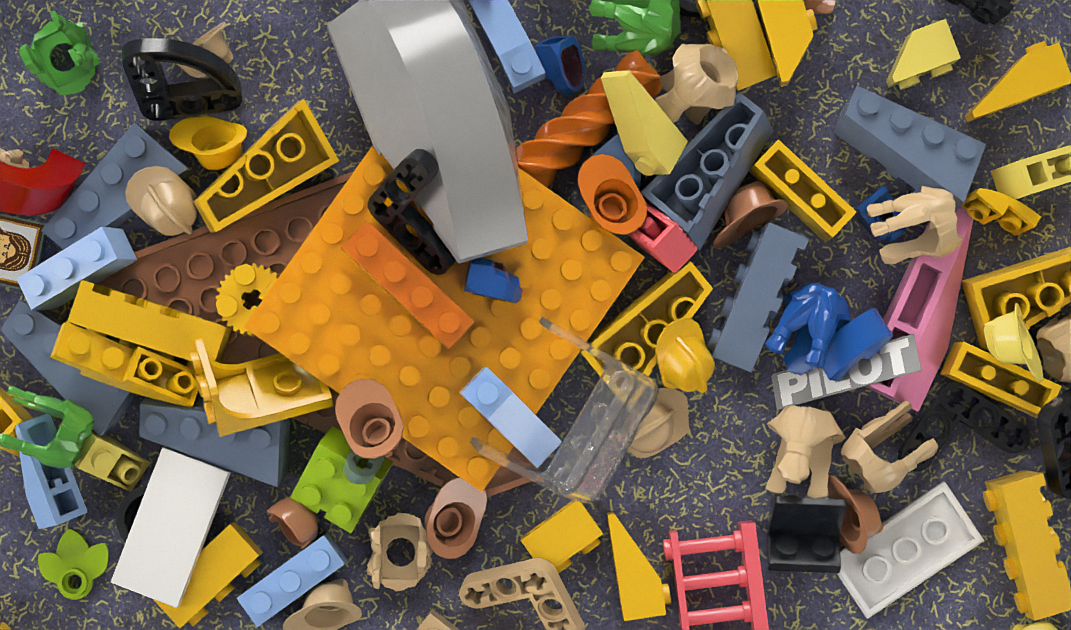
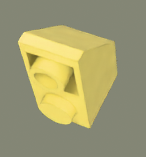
[886,19,961,90]
[75,429,150,492]

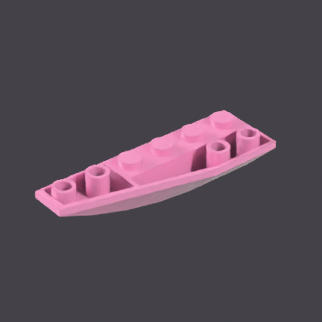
[864,207,973,412]

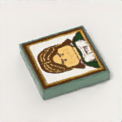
[0,214,47,290]

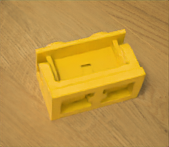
[520,497,603,574]

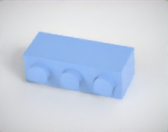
[16,227,138,310]
[236,532,348,627]

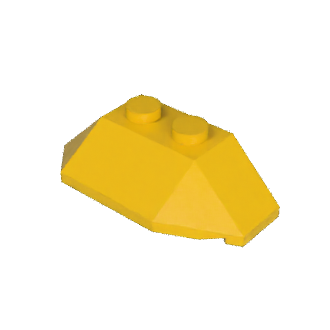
[755,0,818,87]

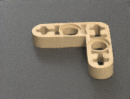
[459,558,585,630]

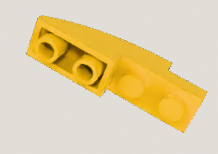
[50,321,202,407]

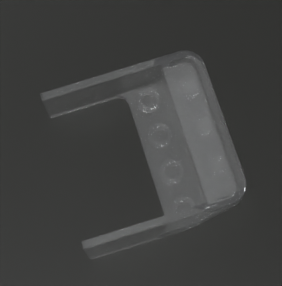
[470,316,659,503]

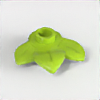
[38,529,109,600]

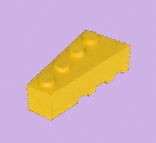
[193,99,339,233]
[961,247,1071,351]
[579,261,713,407]
[67,280,232,369]
[983,470,1071,621]

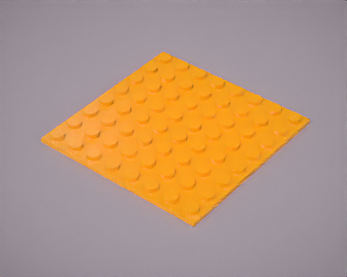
[244,145,645,492]

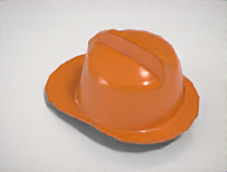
[578,154,647,235]

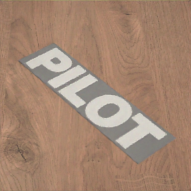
[771,334,921,410]

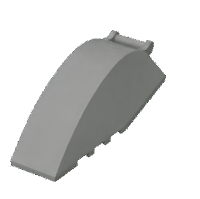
[327,0,528,264]

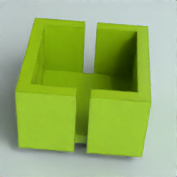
[290,426,394,533]

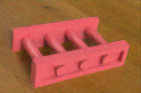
[663,520,769,630]

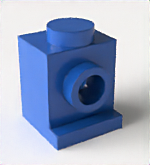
[854,185,907,243]

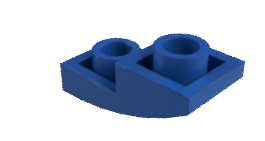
[823,308,893,381]

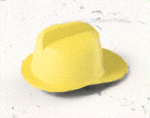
[983,303,1043,382]

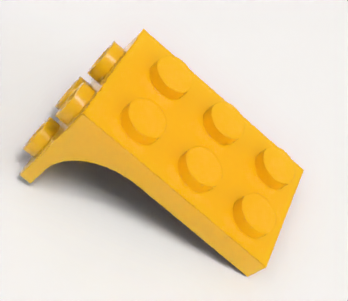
[190,338,333,437]

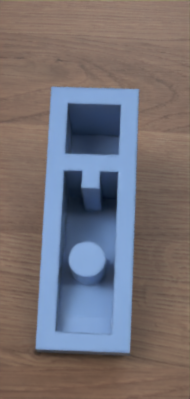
[469,0,545,94]
[459,367,562,468]
[15,414,87,529]

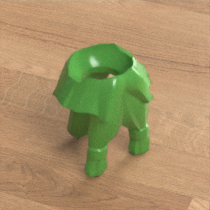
[589,0,681,57]
[19,10,100,96]
[0,386,95,468]

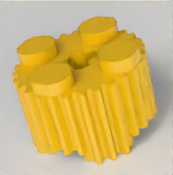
[215,263,279,337]

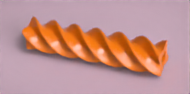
[515,50,663,187]

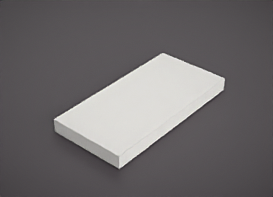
[111,447,231,608]
[836,481,984,619]

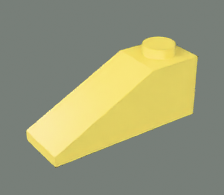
[601,70,688,176]
[990,145,1071,200]

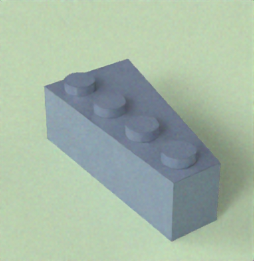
[833,86,986,212]
[641,92,774,251]
[41,123,195,250]
[706,222,810,373]
[0,300,136,437]
[139,394,290,487]

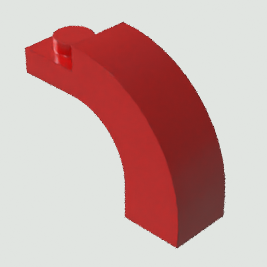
[0,148,86,215]

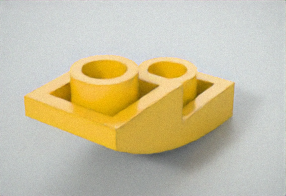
[961,188,1041,236]

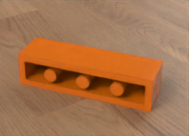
[341,220,475,349]

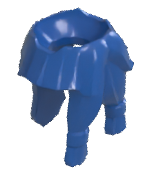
[765,282,852,376]

